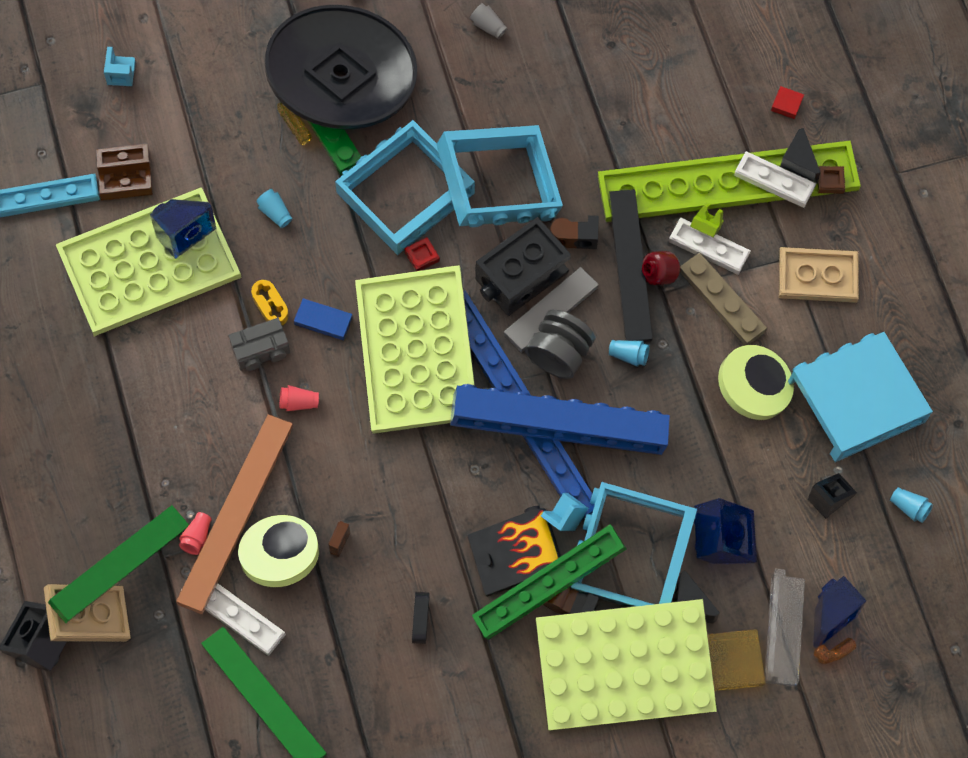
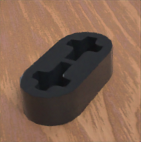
[412,592,430,644]

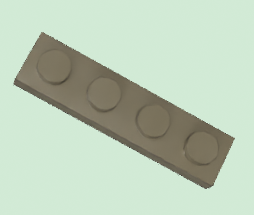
[680,252,767,345]

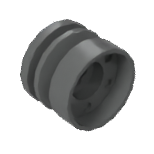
[525,309,596,379]

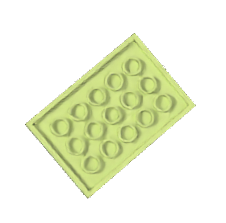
[56,187,241,336]
[355,265,475,434]
[536,599,717,730]

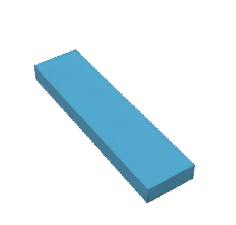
[0,174,100,217]

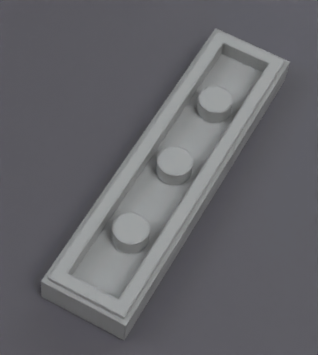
[504,267,599,353]

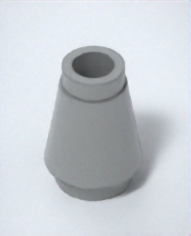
[470,3,507,39]

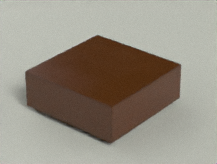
[818,166,845,194]
[328,521,350,557]

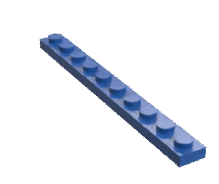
[463,290,595,521]

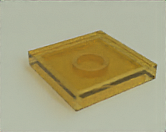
[707,629,765,691]

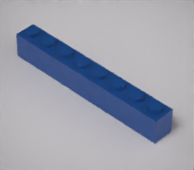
[450,384,670,455]

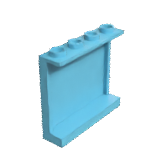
[788,332,933,462]

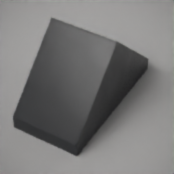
[780,128,821,184]
[808,473,857,519]
[676,570,720,624]

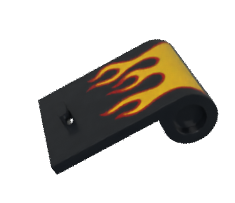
[467,506,561,596]

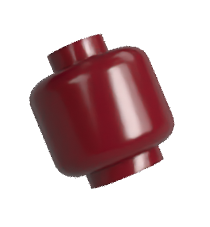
[642,251,680,285]

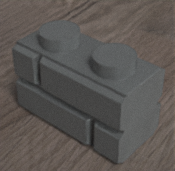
[228,318,290,371]

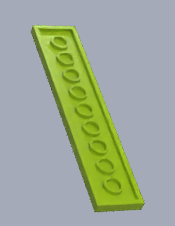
[597,141,861,222]

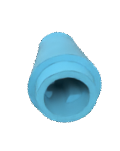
[256,189,293,228]
[609,340,650,367]
[890,487,933,523]

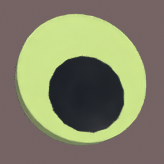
[718,345,794,420]
[238,515,319,587]

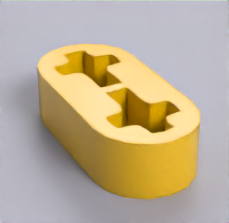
[251,280,289,326]

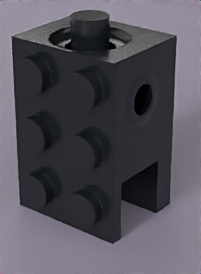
[475,217,571,316]

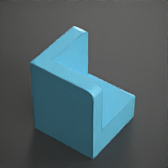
[104,47,136,86]
[541,493,588,531]

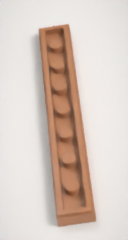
[176,414,293,614]

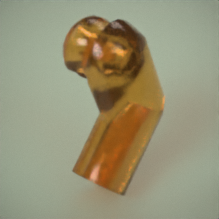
[814,637,856,665]

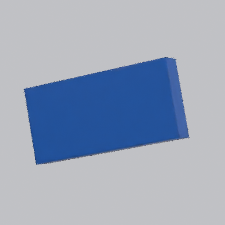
[294,298,353,341]

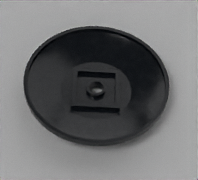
[265,5,417,129]

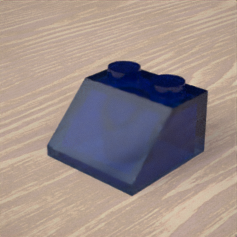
[150,199,217,259]
[694,498,757,564]
[813,576,866,650]

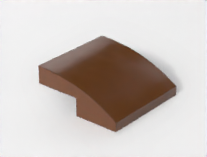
[96,143,153,201]

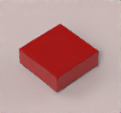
[771,86,804,119]
[404,237,440,271]

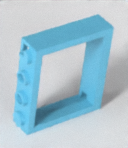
[335,120,475,255]
[436,125,563,227]
[571,482,697,607]

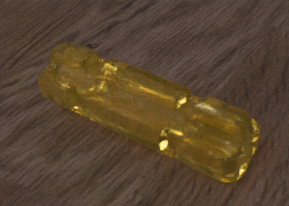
[277,102,312,145]

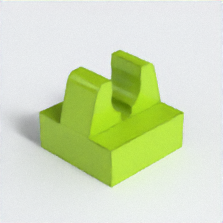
[690,203,724,238]

